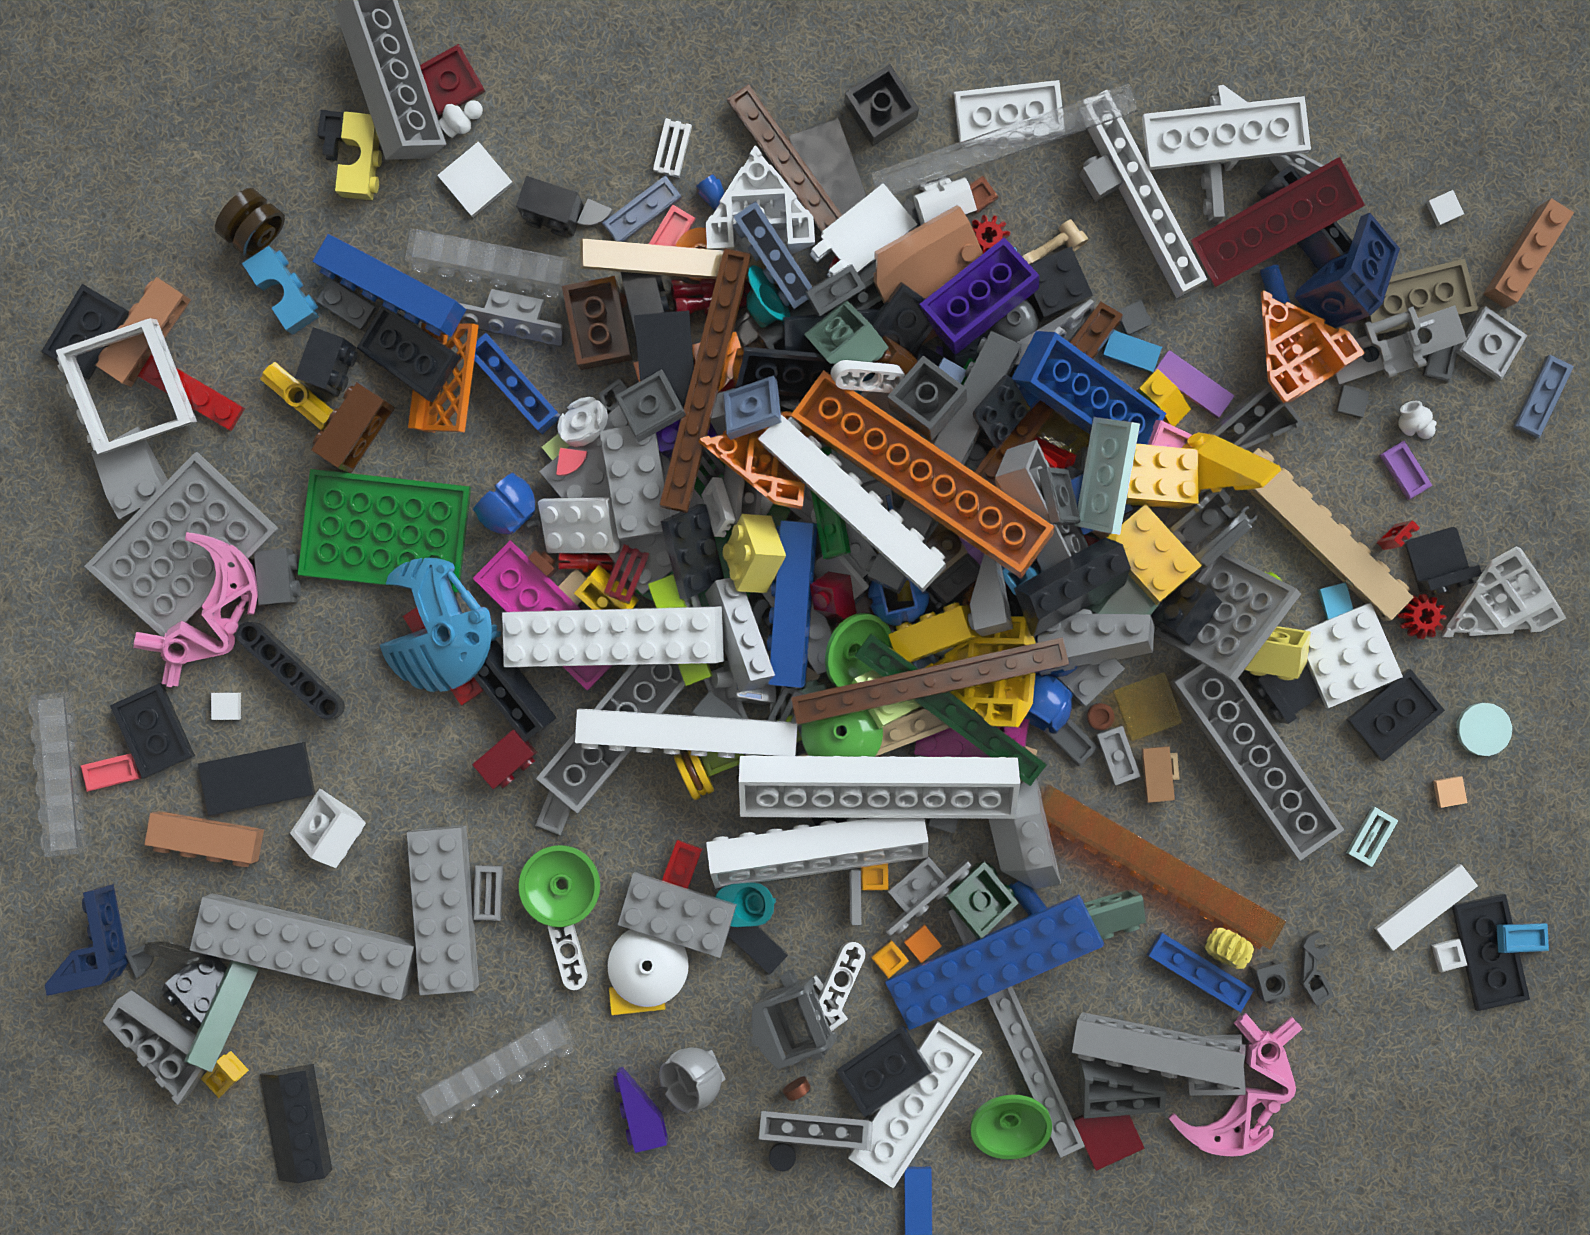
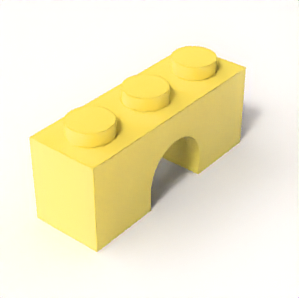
[335,112,382,200]

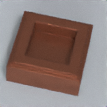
[969,176,998,214]

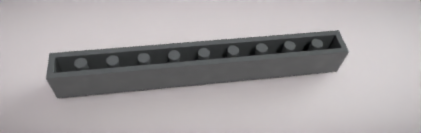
[866,331,1021,594]

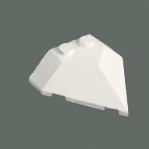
[706,145,815,255]
[1442,546,1566,638]

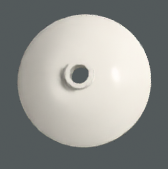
[608,929,688,1007]

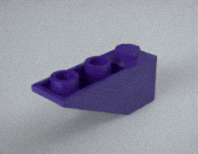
[613,1067,668,1153]

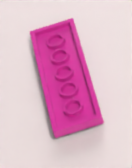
[473,540,613,691]

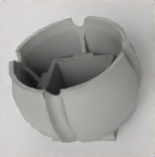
[659,1047,725,1113]

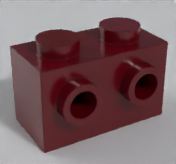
[472,729,538,789]

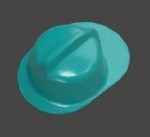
[746,265,790,328]
[715,882,776,927]

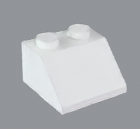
[290,789,366,868]

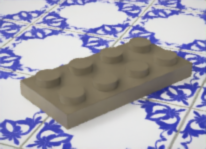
[1367,259,1478,336]

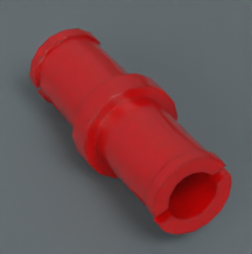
[559,553,613,572]

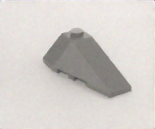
[1010,299,1094,377]

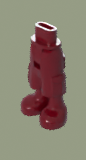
[671,279,752,316]

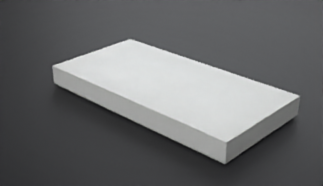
[953,80,1065,146]

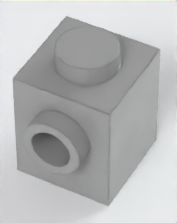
[1079,154,1123,202]

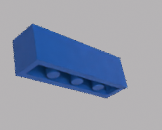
[474,333,561,435]

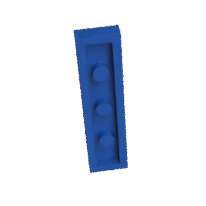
[1147,932,1254,1013]

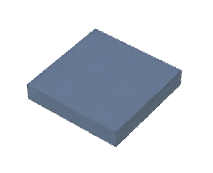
[723,376,782,440]

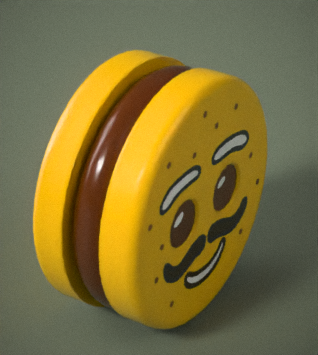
[674,750,714,800]

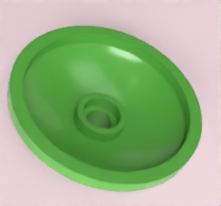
[825,613,894,687]
[801,710,883,757]
[519,845,600,927]
[970,1095,1052,1159]

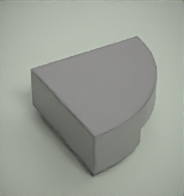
[577,199,613,227]

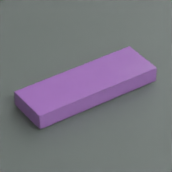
[1154,350,1234,419]

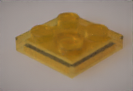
[1113,672,1183,741]

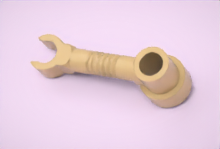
[1022,219,1089,265]

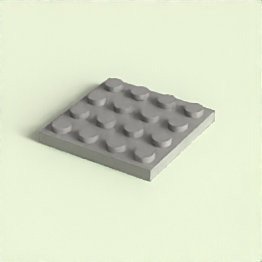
[1154,552,1301,682]

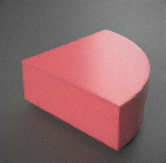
[556,448,588,476]

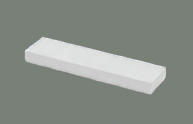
[1374,864,1478,951]

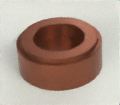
[1087,703,1114,730]
[783,1076,811,1101]

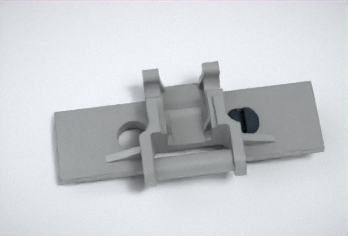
[1336,305,1467,385]

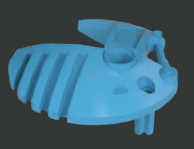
[380,558,501,692]

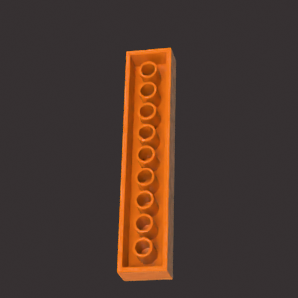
[791,370,1054,578]

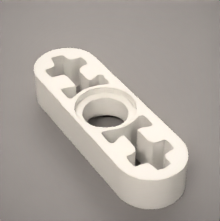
[831,360,905,393]
[548,924,588,990]
[818,942,865,1017]

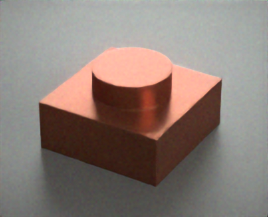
[528,550,557,577]

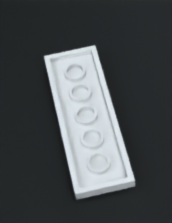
[1142,96,1311,170]
[848,1021,982,1188]

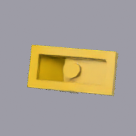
[201,1051,249,1098]

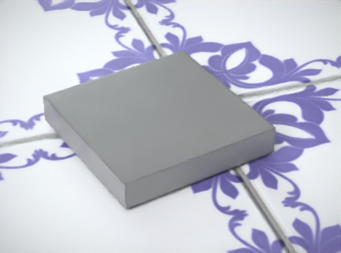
[1455,306,1527,381]

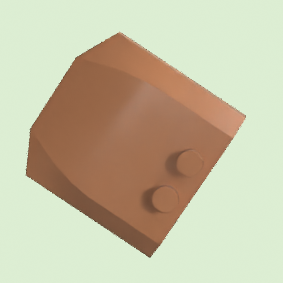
[874,205,983,344]

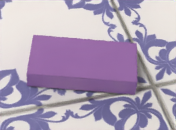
[1379,441,1432,500]

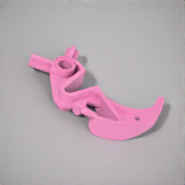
[133,532,258,687]
[1168,1013,1302,1156]

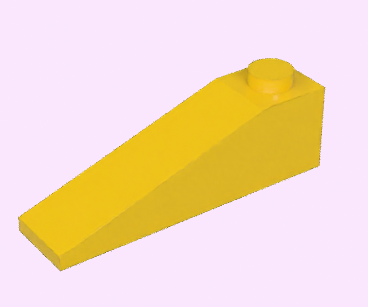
[1182,432,1282,494]

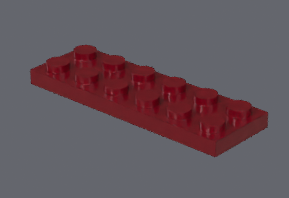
[1191,157,1366,287]

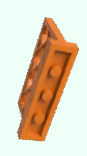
[408,322,479,433]

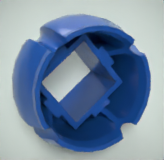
[473,472,535,535]
[868,578,930,626]
[1024,672,1074,734]

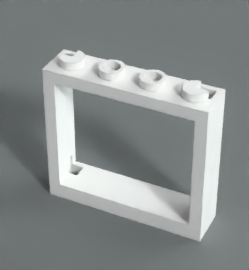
[56,318,197,454]

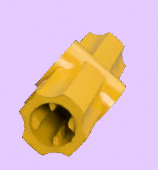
[260,362,333,431]

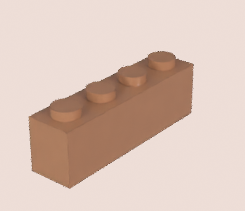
[1483,198,1574,309]
[96,277,191,387]
[144,811,264,867]

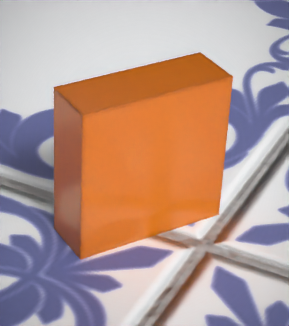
[904,924,942,963]

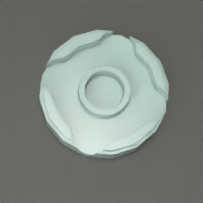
[1456,703,1512,756]

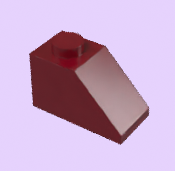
[810,571,856,623]

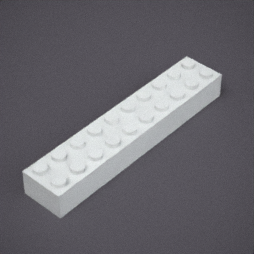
[739,755,1020,819]

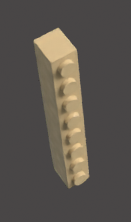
[1246,448,1414,621]

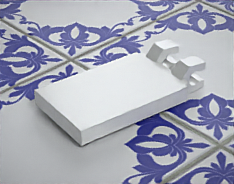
[810,184,917,277]

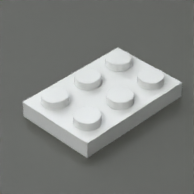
[538,497,621,553]

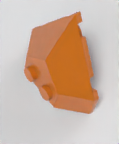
[1261,290,1364,404]
[699,411,811,509]

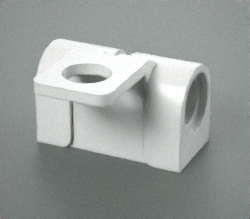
[913,177,977,225]

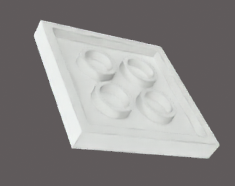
[1305,603,1403,708]

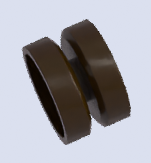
[215,188,285,259]

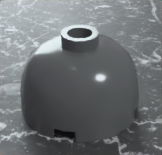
[989,300,1038,342]

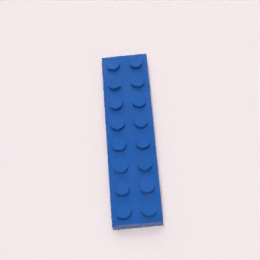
[885,894,1104,1030]

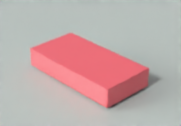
[649,204,696,247]
[81,753,141,792]

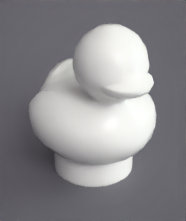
[439,100,483,138]
[1398,401,1436,439]

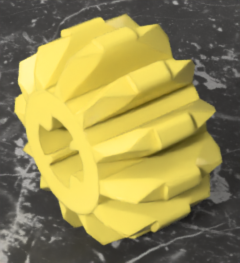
[1205,928,1254,969]

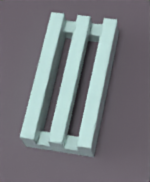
[1346,806,1398,867]

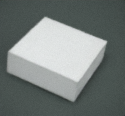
[1426,190,1464,227]
[211,693,241,720]
[1431,938,1467,972]

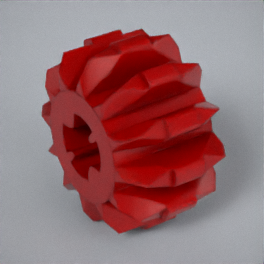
[971,215,1010,254]
[1398,594,1447,639]

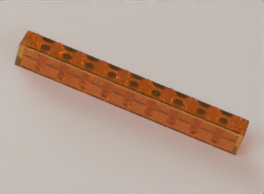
[1041,784,1286,950]

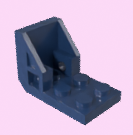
[1295,213,1400,328]
[45,884,129,996]

